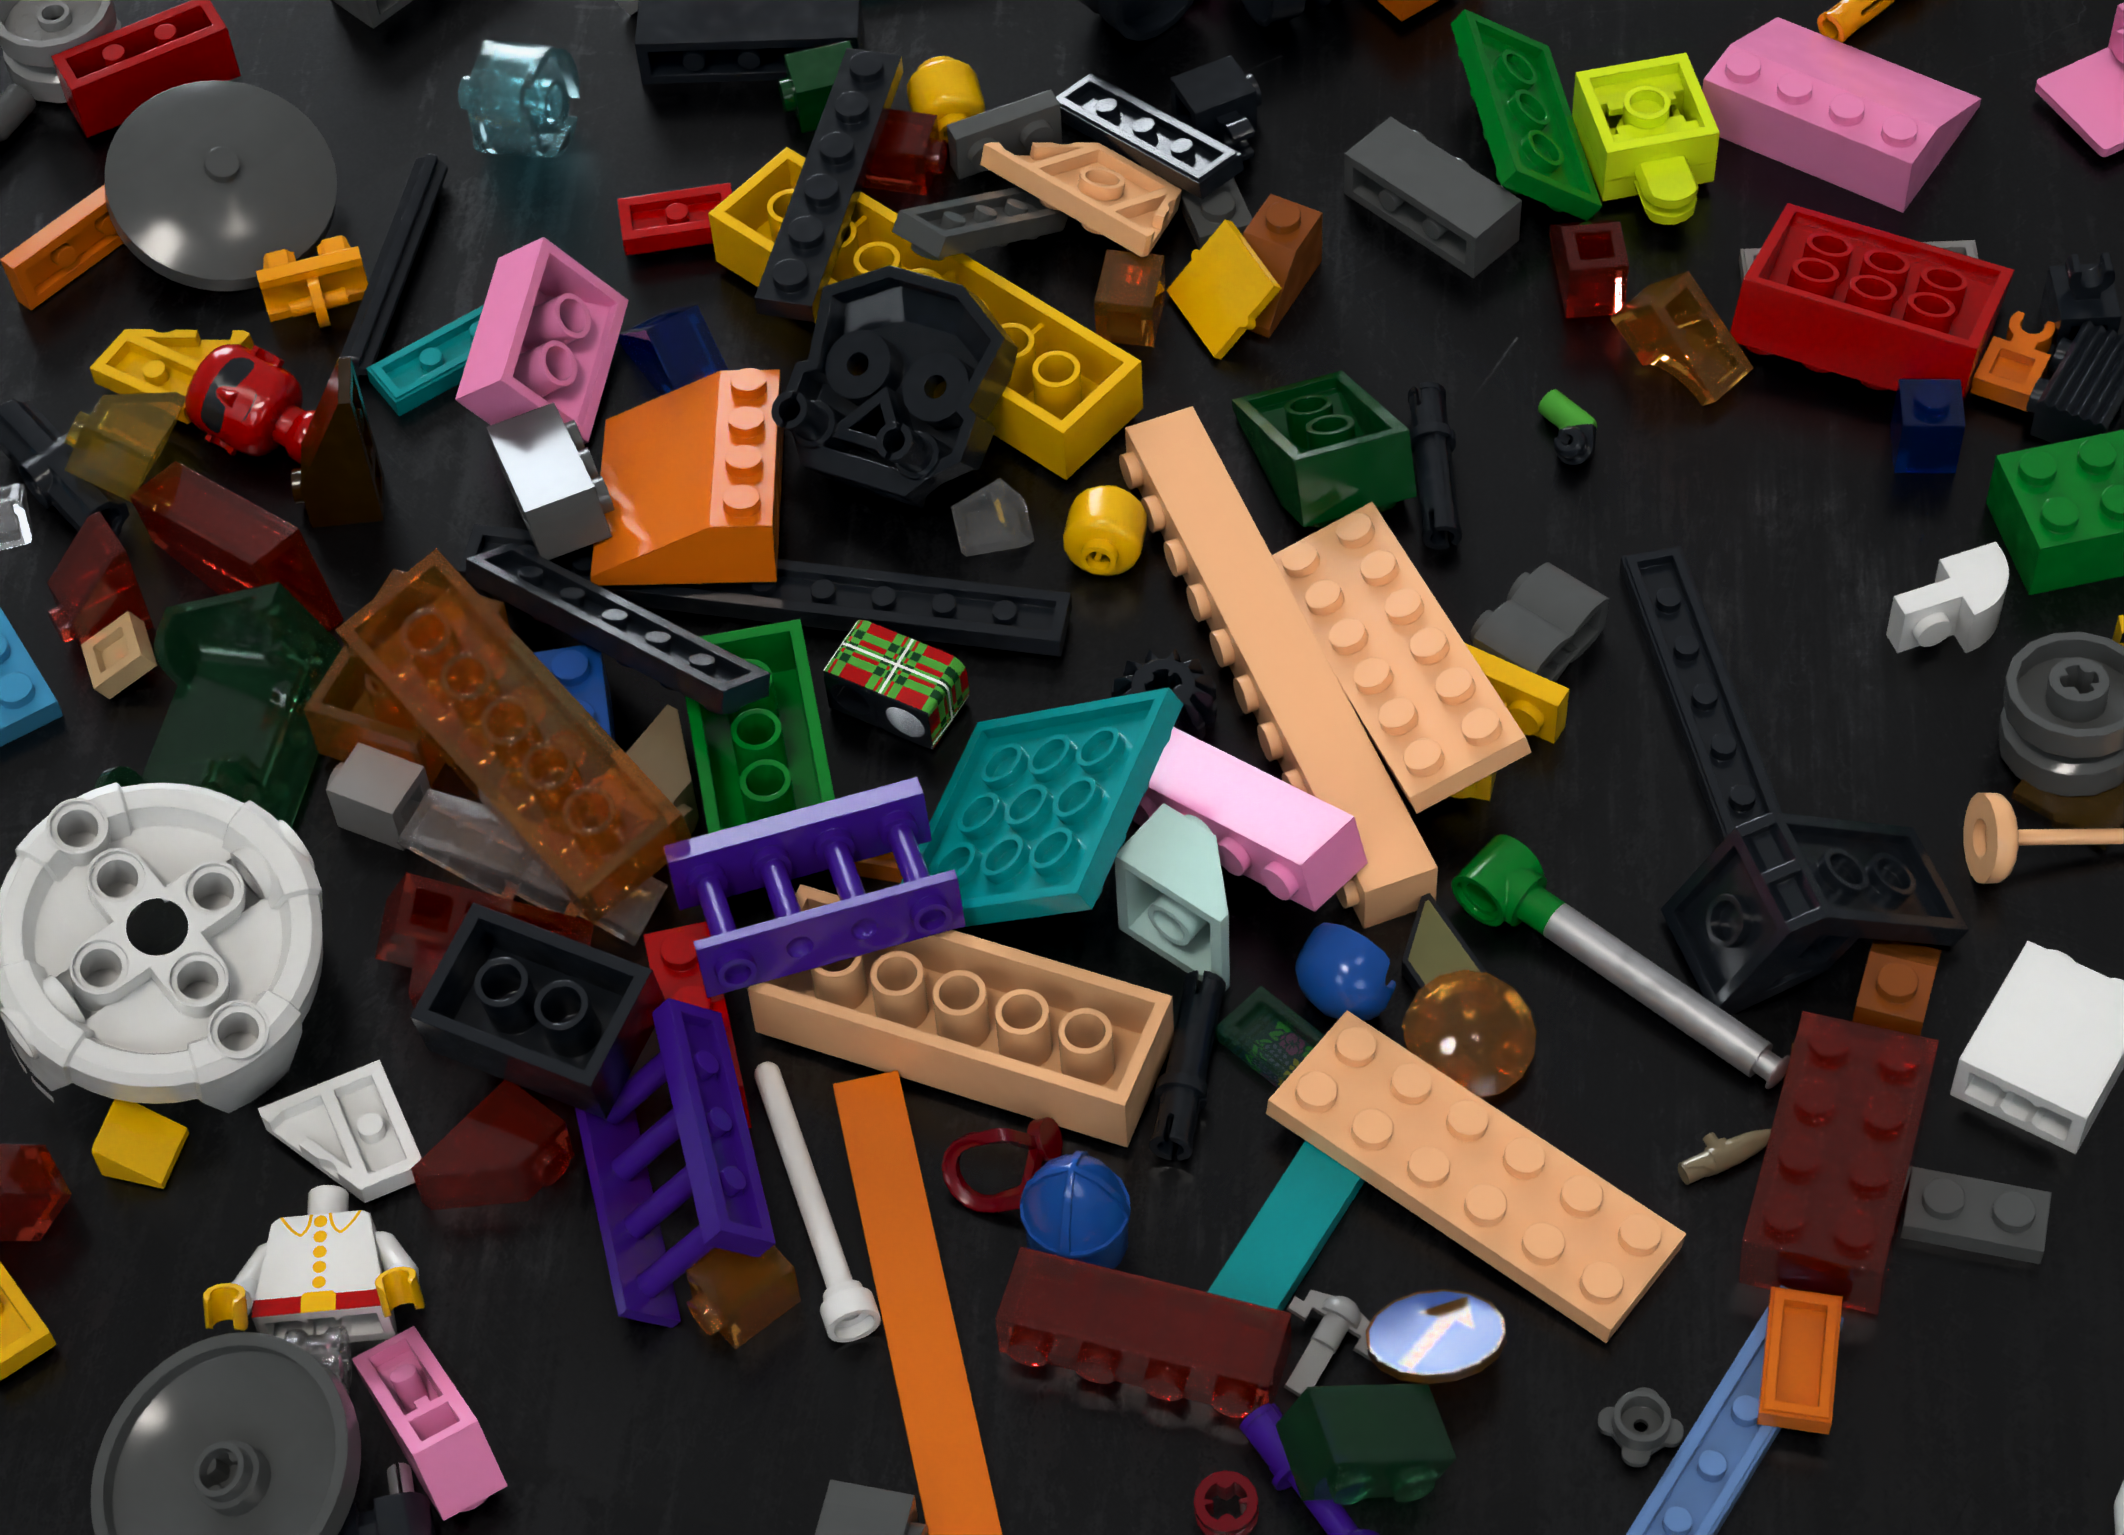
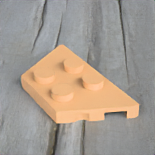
[980,142,1182,257]

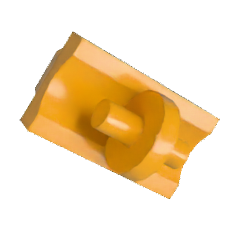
[256,235,368,328]

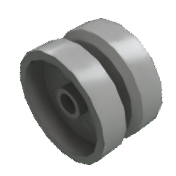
[0,0,122,103]

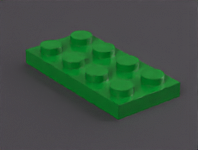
[1451,9,1602,221]

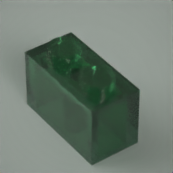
[1275,1383,1456,1505]

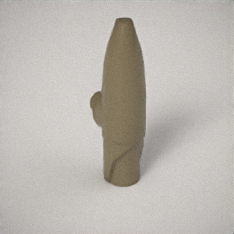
[1678,1129,1776,1185]

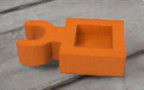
[1970,311,2055,412]

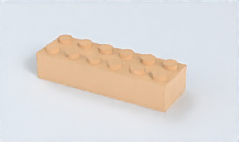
[747,884,1174,1148]

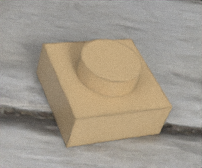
[81,611,157,699]

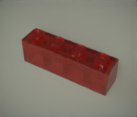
[995,1247,1291,1418]

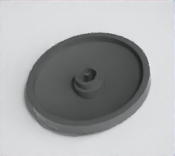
[105,80,337,291]
[91,1332,361,1535]

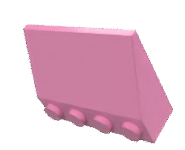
[1702,17,1981,213]

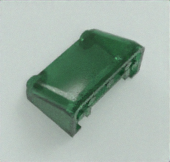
[93,582,347,828]

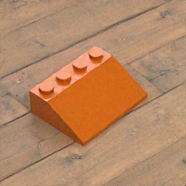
[590,368,784,586]

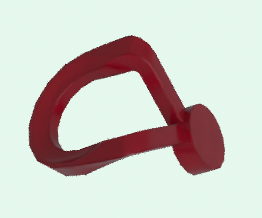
[941,1117,1063,1212]

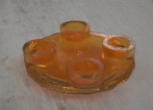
[1402,970,1536,1098]

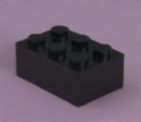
[410,902,665,1119]

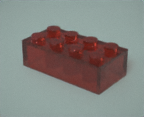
[1739,1011,1939,1315]

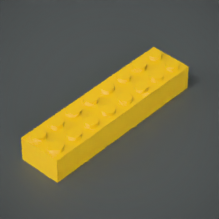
[708,147,1143,480]

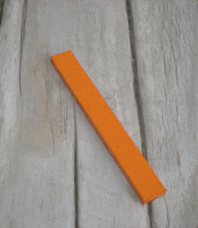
[832,1070,1003,1535]

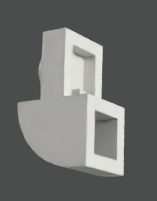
[1886,542,2009,653]

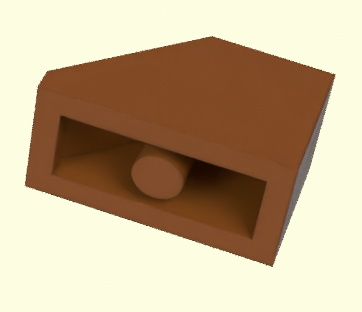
[1243,193,1323,338]
[1846,939,1941,1065]

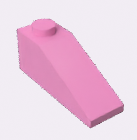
[352,1326,508,1521]

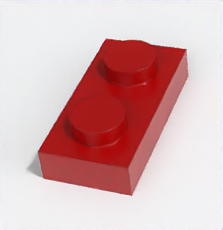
[617,183,732,256]

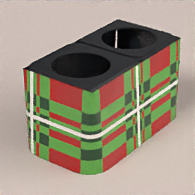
[823,620,970,750]

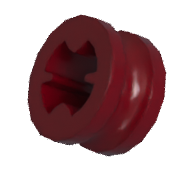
[1193,1470,1259,1535]

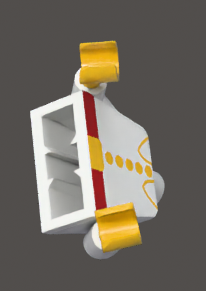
[203,1185,425,1347]

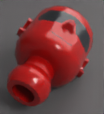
[185,344,316,464]

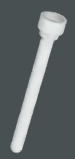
[754,1061,881,1343]

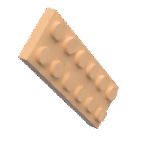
[1272,502,1532,814]
[1266,1010,1686,1343]

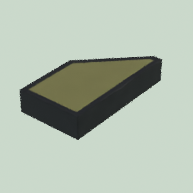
[1401,893,1493,1022]

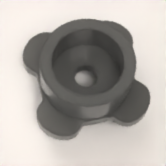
[1597,1387,1684,1467]

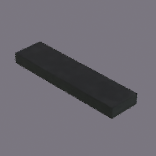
[1056,73,1244,199]

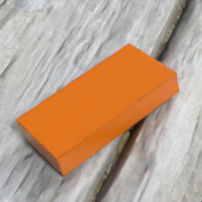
[1757,1287,1843,1435]

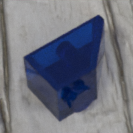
[618,305,728,396]

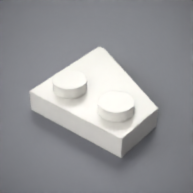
[258,1059,429,1203]

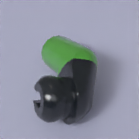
[1538,389,1597,465]

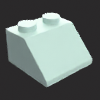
[1115,803,1230,991]

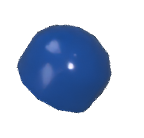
[1295,922,1396,1021]

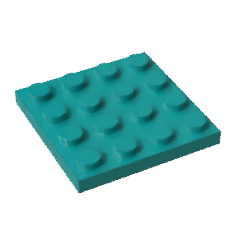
[900,687,1183,928]

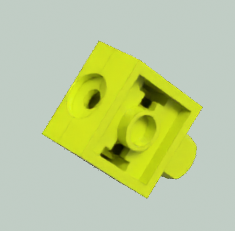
[1572,53,1720,225]

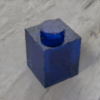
[1890,379,1965,473]

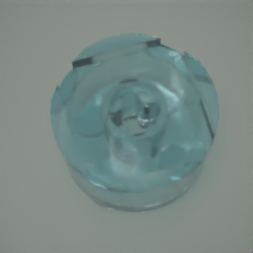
[458,40,580,159]

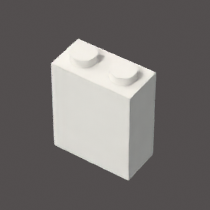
[1950,941,2124,1154]

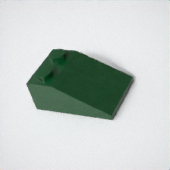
[1232,371,1417,528]

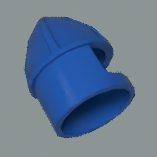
[1020,1150,1131,1284]

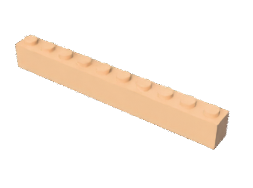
[1119,406,1438,929]

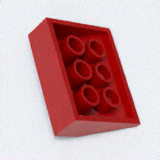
[1728,203,2014,411]

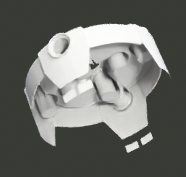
[0,782,323,1114]

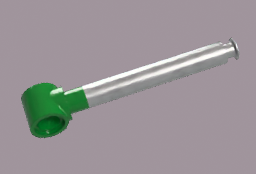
[1452,834,1791,1089]

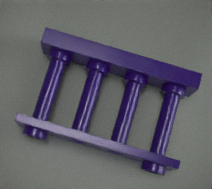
[663,777,966,998]
[575,998,776,1328]

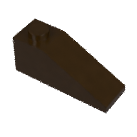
[291,356,384,528]

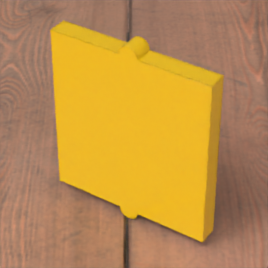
[1166,219,1282,360]

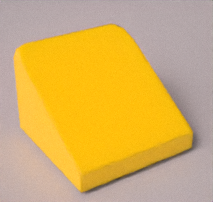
[92,1099,189,1189]

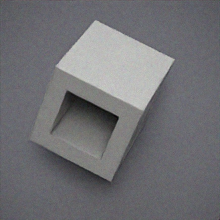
[326,742,435,851]

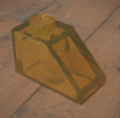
[64,392,185,503]

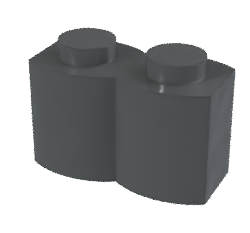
[1469,562,1609,682]

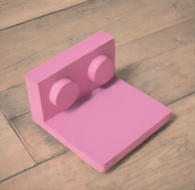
[2035,3,2124,157]

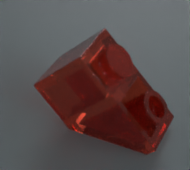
[1549,220,1629,318]

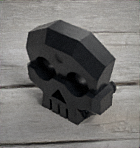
[771,265,1018,509]

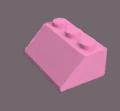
[455,237,629,444]

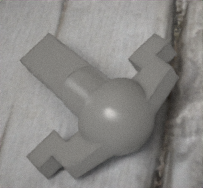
[1284,1290,1376,1401]

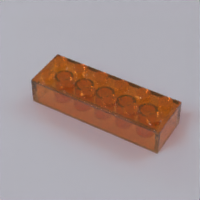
[336,549,692,925]

